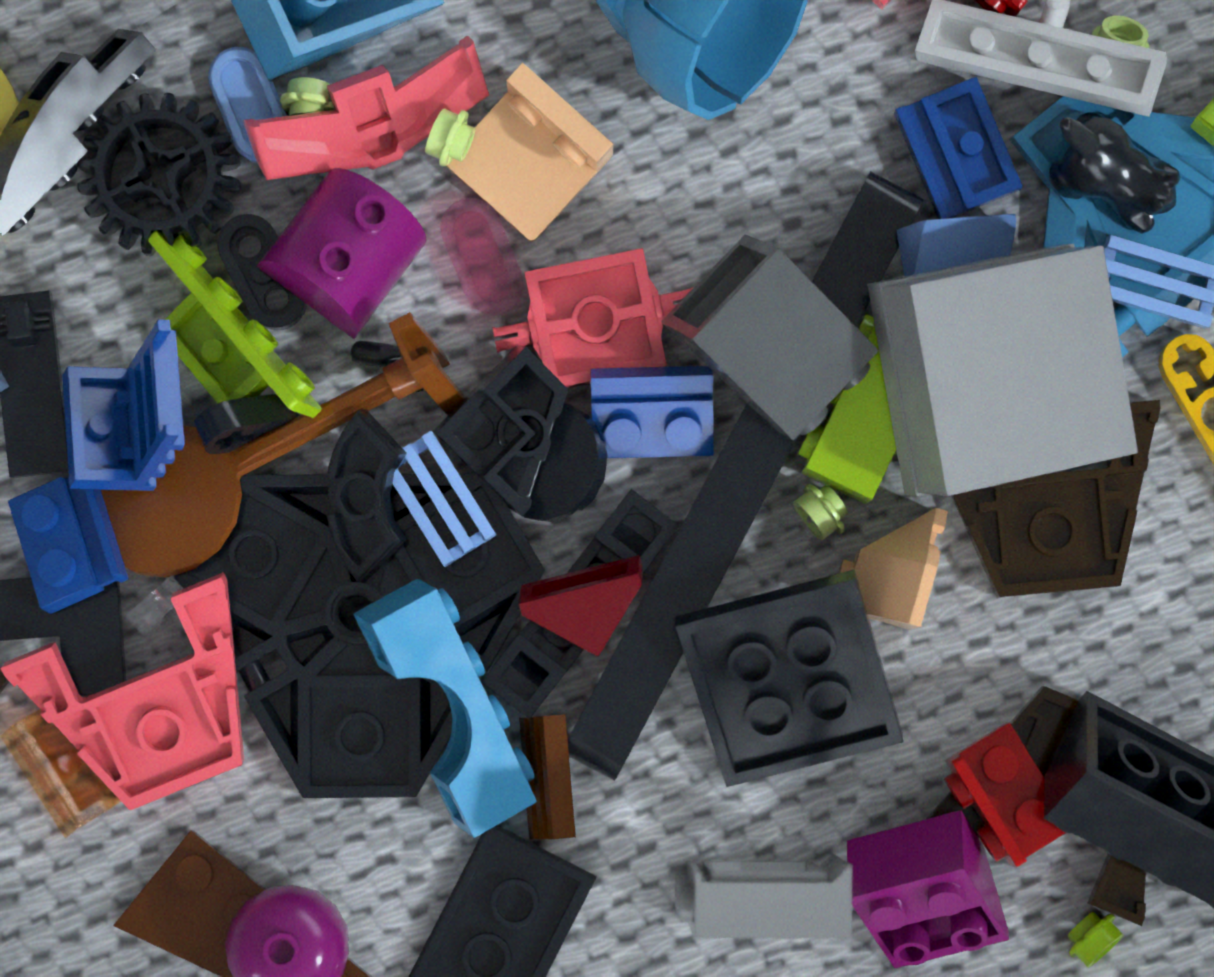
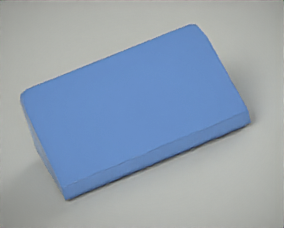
[896,214,1016,276]

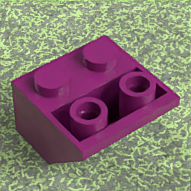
[847,810,1009,969]

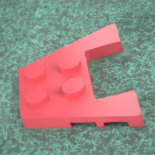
[1,572,244,811]

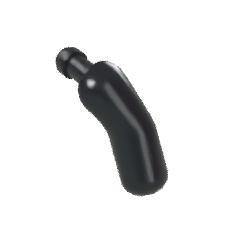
[351,341,424,392]

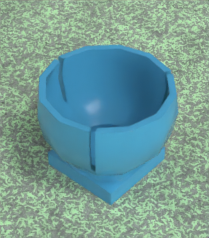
[595,0,808,120]

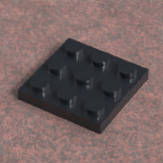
[675,569,904,787]

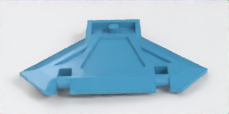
[1009,96,1214,357]

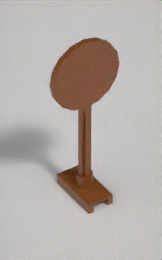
[101,312,465,578]

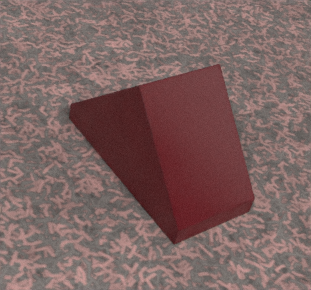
[519,555,642,657]

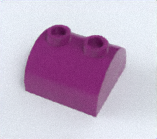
[256,168,427,339]

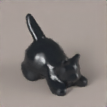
[1049,112,1180,234]

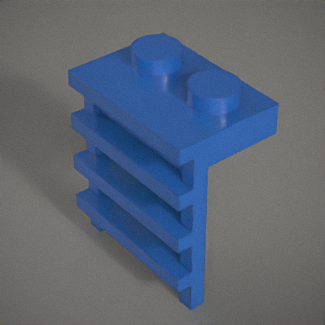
[62,319,185,491]

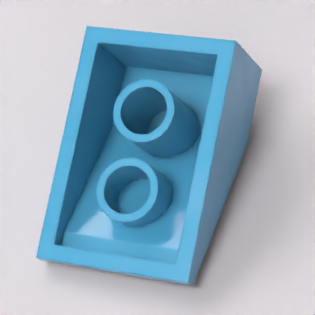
[231,0,445,81]

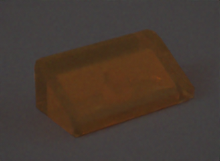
[0,709,121,838]

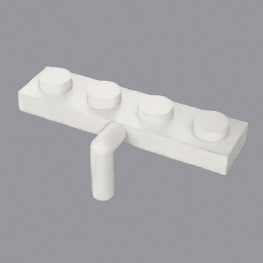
[915,0,1167,117]

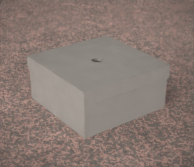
[867,244,1138,496]

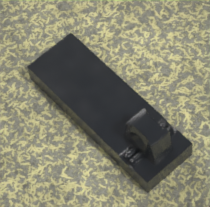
[0,290,68,478]

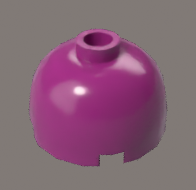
[225,885,349,977]

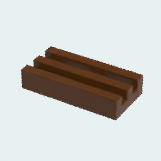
[519,714,576,840]

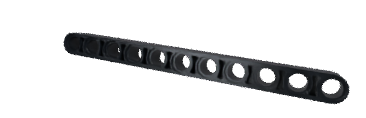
[568,171,924,781]

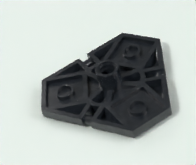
[173,473,545,798]

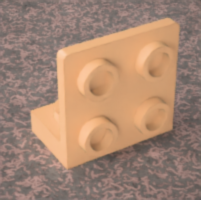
[446,63,613,242]

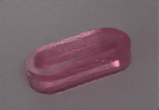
[441,198,524,316]

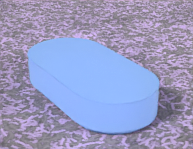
[208,47,287,163]

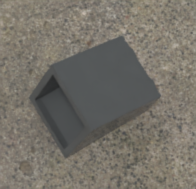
[661,234,879,441]

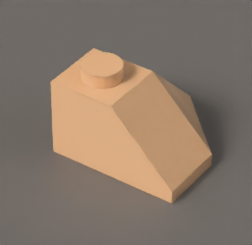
[838,508,948,630]

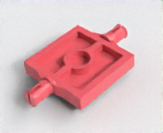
[492,248,694,388]

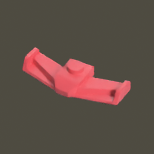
[243,36,490,180]

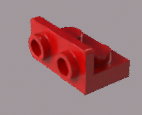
[944,722,1067,868]

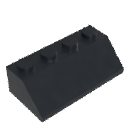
[1044,691,1214,908]

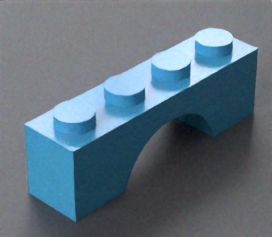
[353,578,537,838]

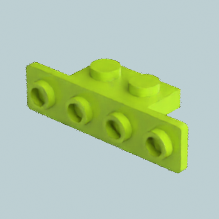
[148,230,322,418]

